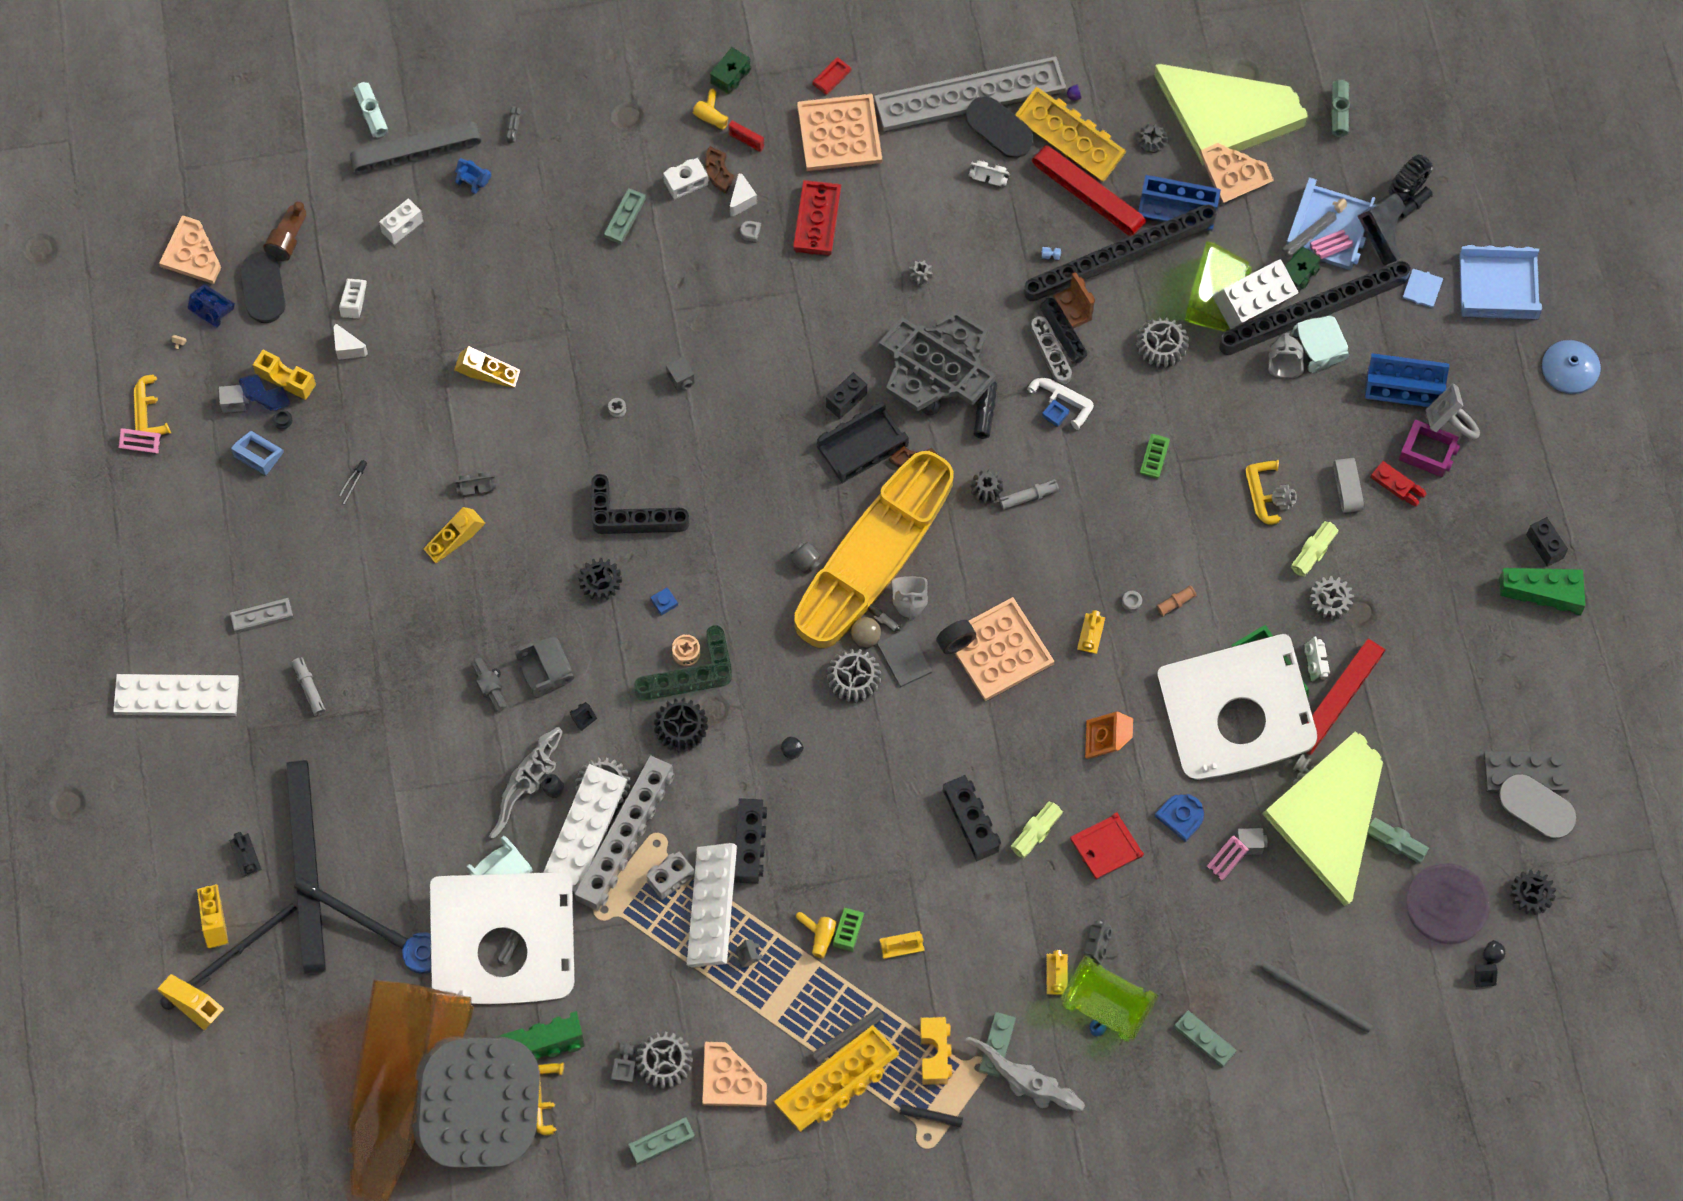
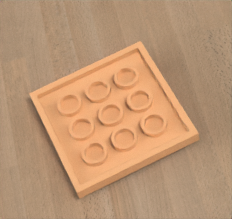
[797,94,882,171]
[955,597,1055,701]

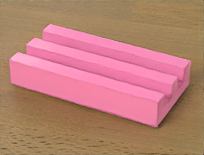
[1310,230,1353,259]
[118,428,161,453]
[1207,836,1249,880]

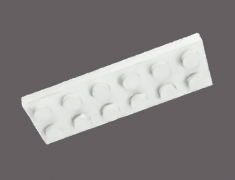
[114,674,239,716]
[543,764,628,892]
[687,843,737,967]

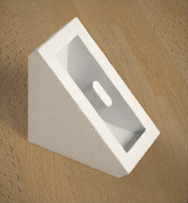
[730,174,757,216]
[334,324,368,360]

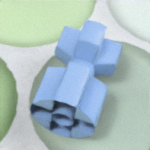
[1042,247,1061,260]

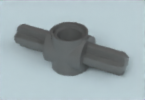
[471,658,507,711]

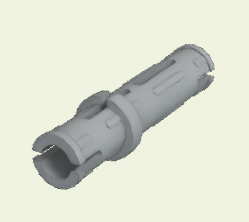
[999,479,1059,510]
[291,657,326,716]

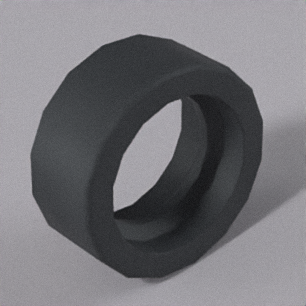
[936,620,976,654]

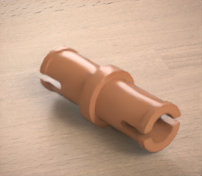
[1156,585,1197,616]

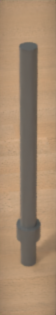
[1260,961,1373,1033]

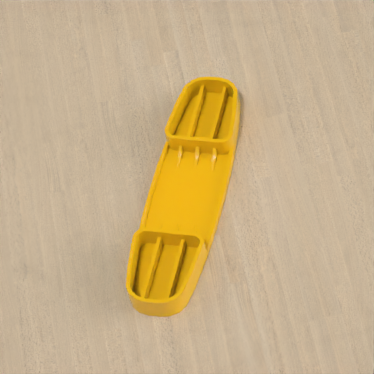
[795,451,953,648]

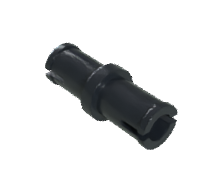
[1400,186,1433,219]

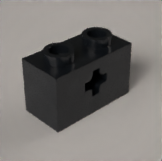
[826,372,867,419]
[1526,517,1568,567]

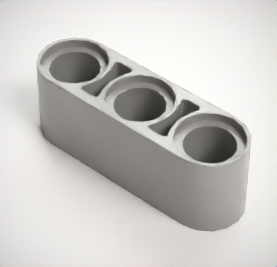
[1333,458,1364,513]

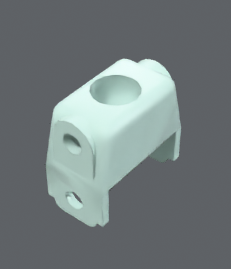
[1292,316,1349,373]
[466,836,533,875]

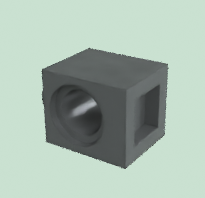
[666,356,695,392]

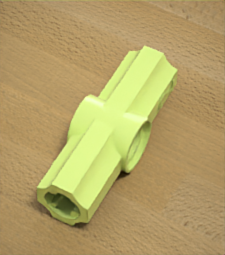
[1291,521,1339,577]
[1011,801,1063,858]

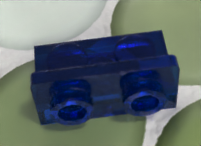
[188,284,235,327]

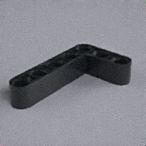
[591,474,689,534]

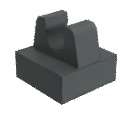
[736,939,763,968]

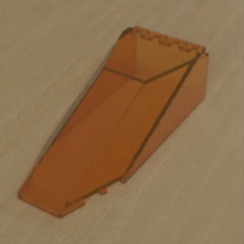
[347,980,474,1201]

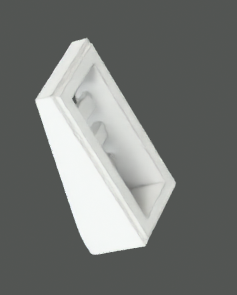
[339,279,367,319]

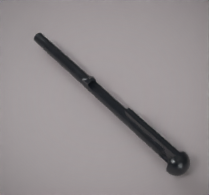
[160,903,297,1010]

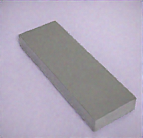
[230,598,294,633]

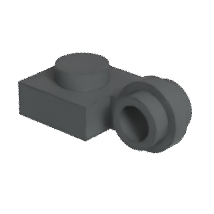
[611,1042,636,1083]

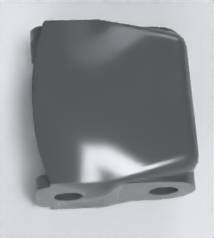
[515,637,574,698]

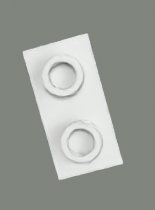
[969,160,1010,187]
[1304,637,1330,681]

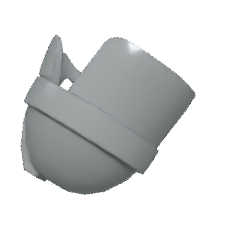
[1269,333,1304,378]
[892,576,928,620]

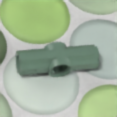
[1331,80,1350,137]
[1367,818,1429,864]

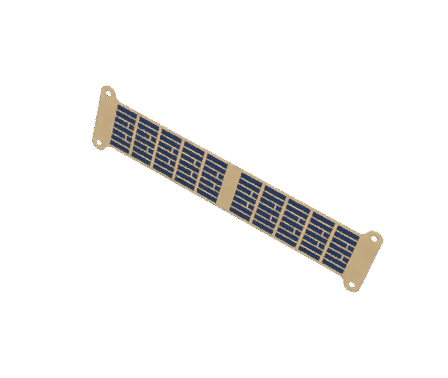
[593,833,987,1149]

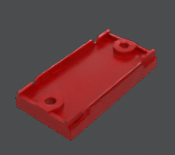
[793,180,841,257]

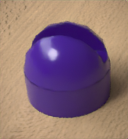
[1067,84,1082,101]

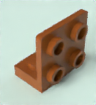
[1053,272,1095,329]

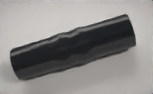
[974,381,998,439]

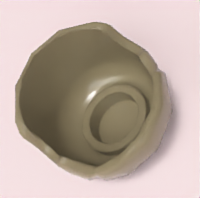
[851,617,881,648]

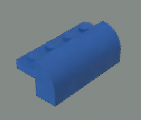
[1138,175,1221,232]
[1365,353,1449,407]

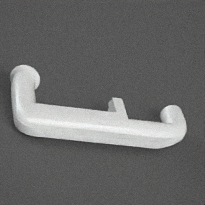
[1027,378,1093,430]

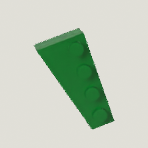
[496,1011,585,1061]

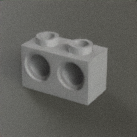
[646,851,695,900]

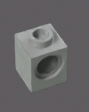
[219,385,249,413]
[1236,828,1267,855]

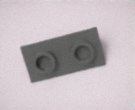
[455,472,496,496]
[1084,919,1112,965]

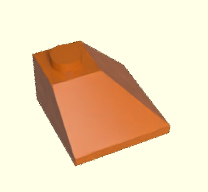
[1085,711,1133,759]

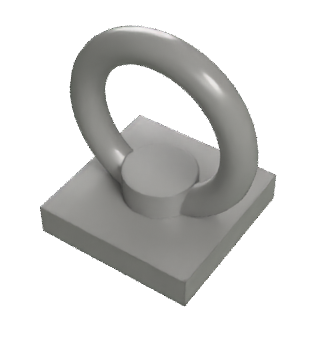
[1426,383,1480,439]

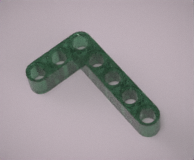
[634,625,732,701]

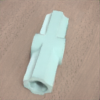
[354,82,388,138]

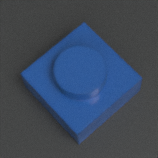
[1042,400,1070,427]
[650,587,678,616]

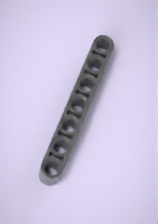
[350,122,482,175]

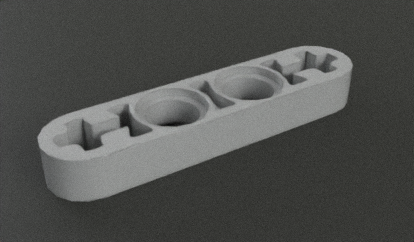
[1031,317,1072,385]

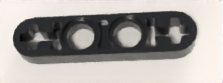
[1040,297,1087,363]

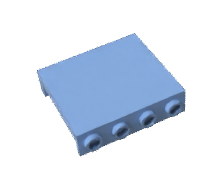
[1286,178,1375,270]
[1459,245,1542,319]

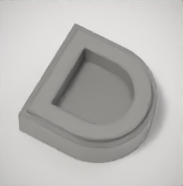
[740,221,761,242]

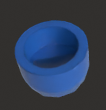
[1089,1018,1106,1036]

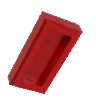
[812,57,851,95]
[728,120,764,152]

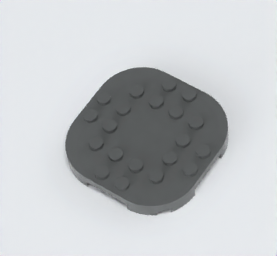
[412,1036,540,1167]

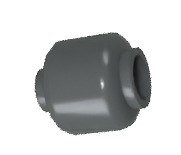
[791,542,820,572]

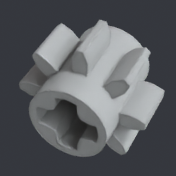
[909,260,933,285]
[1272,485,1297,510]

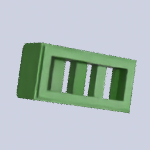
[1140,434,1170,479]
[833,907,864,952]

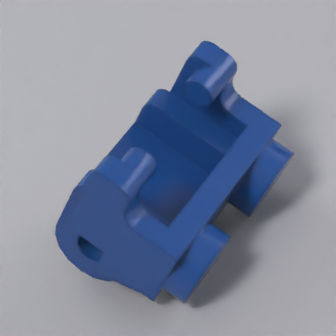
[455,158,491,194]

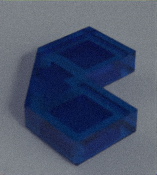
[239,374,290,411]

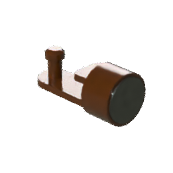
[263,201,306,261]

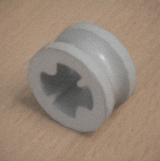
[608,398,626,418]
[1293,754,1311,773]

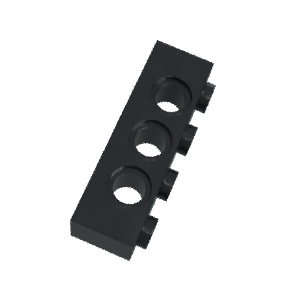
[943,775,1001,862]
[734,798,767,884]

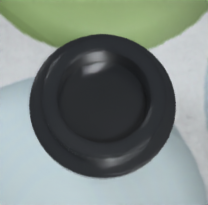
[273,410,293,429]

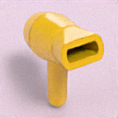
[693,88,729,130]
[796,912,836,958]

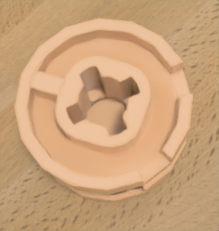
[672,635,700,666]

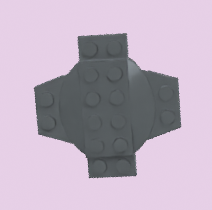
[879,311,996,412]

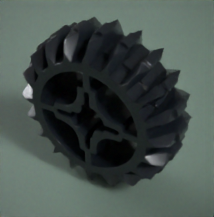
[1389,154,1433,203]
[654,697,708,752]

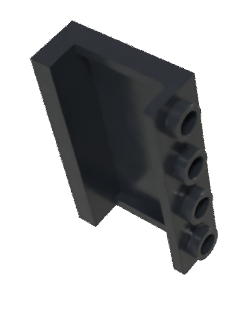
[817,402,909,483]

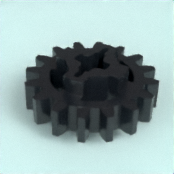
[578,557,622,601]
[1510,869,1556,915]

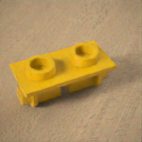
[1077,610,1105,654]
[879,931,924,959]
[1047,950,1068,995]

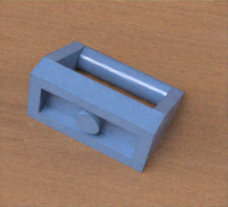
[231,431,284,476]

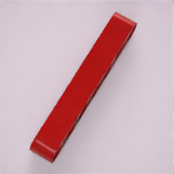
[1032,145,1146,236]
[1305,638,1386,755]

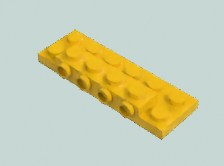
[1015,86,1126,182]
[774,1025,899,1132]

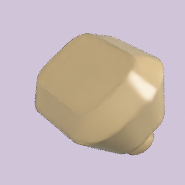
[1333,199,1347,213]
[171,335,187,349]

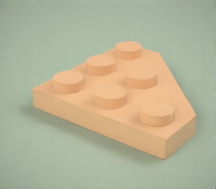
[1199,143,1274,204]
[159,215,221,284]
[703,1042,767,1107]

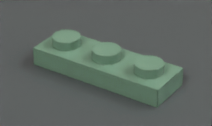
[604,188,646,245]
[1174,1010,1237,1068]
[979,1012,1016,1078]
[628,1117,695,1165]

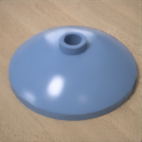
[1542,340,1601,394]

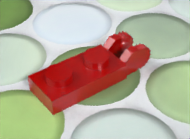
[1371,461,1426,506]

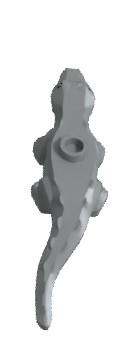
[489,727,562,838]
[965,1037,1085,1112]

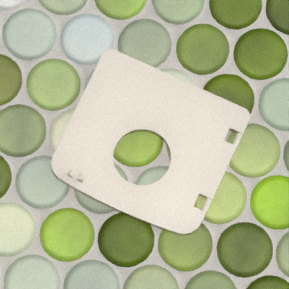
[1158,634,1317,780]
[430,872,574,1004]

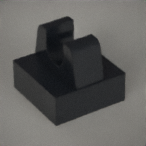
[570,702,597,731]
[1474,963,1498,987]

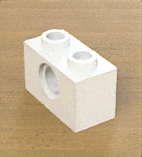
[663,158,708,200]
[379,199,423,245]

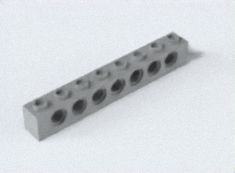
[575,755,675,911]

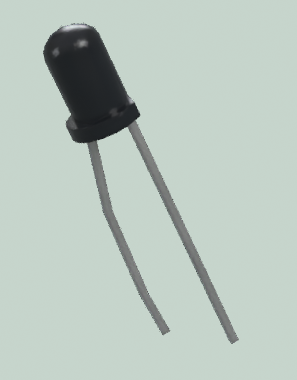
[340,460,367,504]

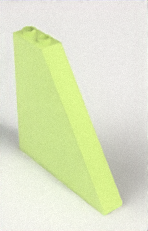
[1154,64,1308,165]
[1262,731,1383,906]

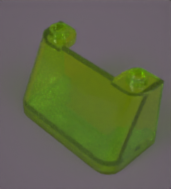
[1185,241,1252,332]
[1060,955,1158,1042]

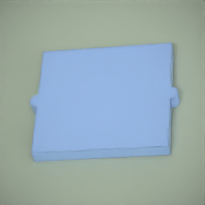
[1403,269,1443,308]

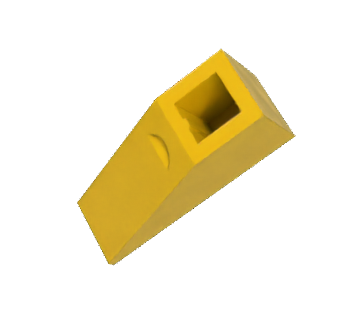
[454,346,520,388]
[424,507,485,563]
[197,884,228,948]
[157,974,224,1031]

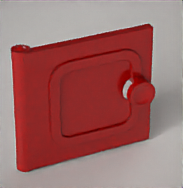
[1070,812,1144,879]

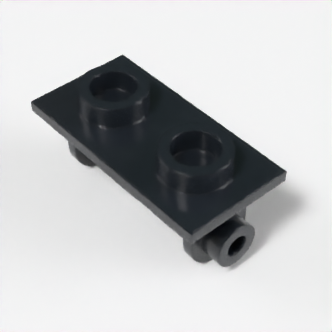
[229,832,262,877]

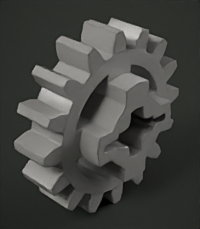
[1309,576,1354,619]

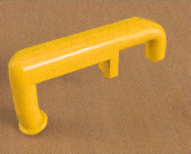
[134,374,171,437]
[1246,460,1281,525]
[536,1063,564,1135]

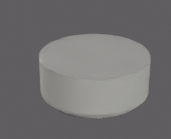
[1122,591,1142,612]

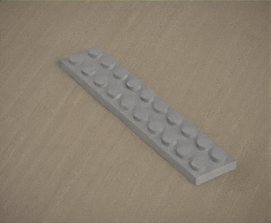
[874,56,1066,131]

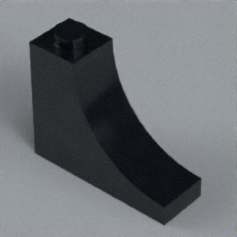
[1357,192,1406,266]

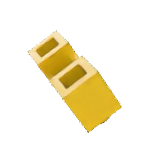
[253,350,316,400]
[920,1017,952,1085]

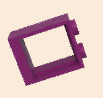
[1399,419,1460,477]

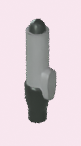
[868,604,900,632]

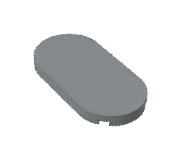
[1499,774,1576,838]

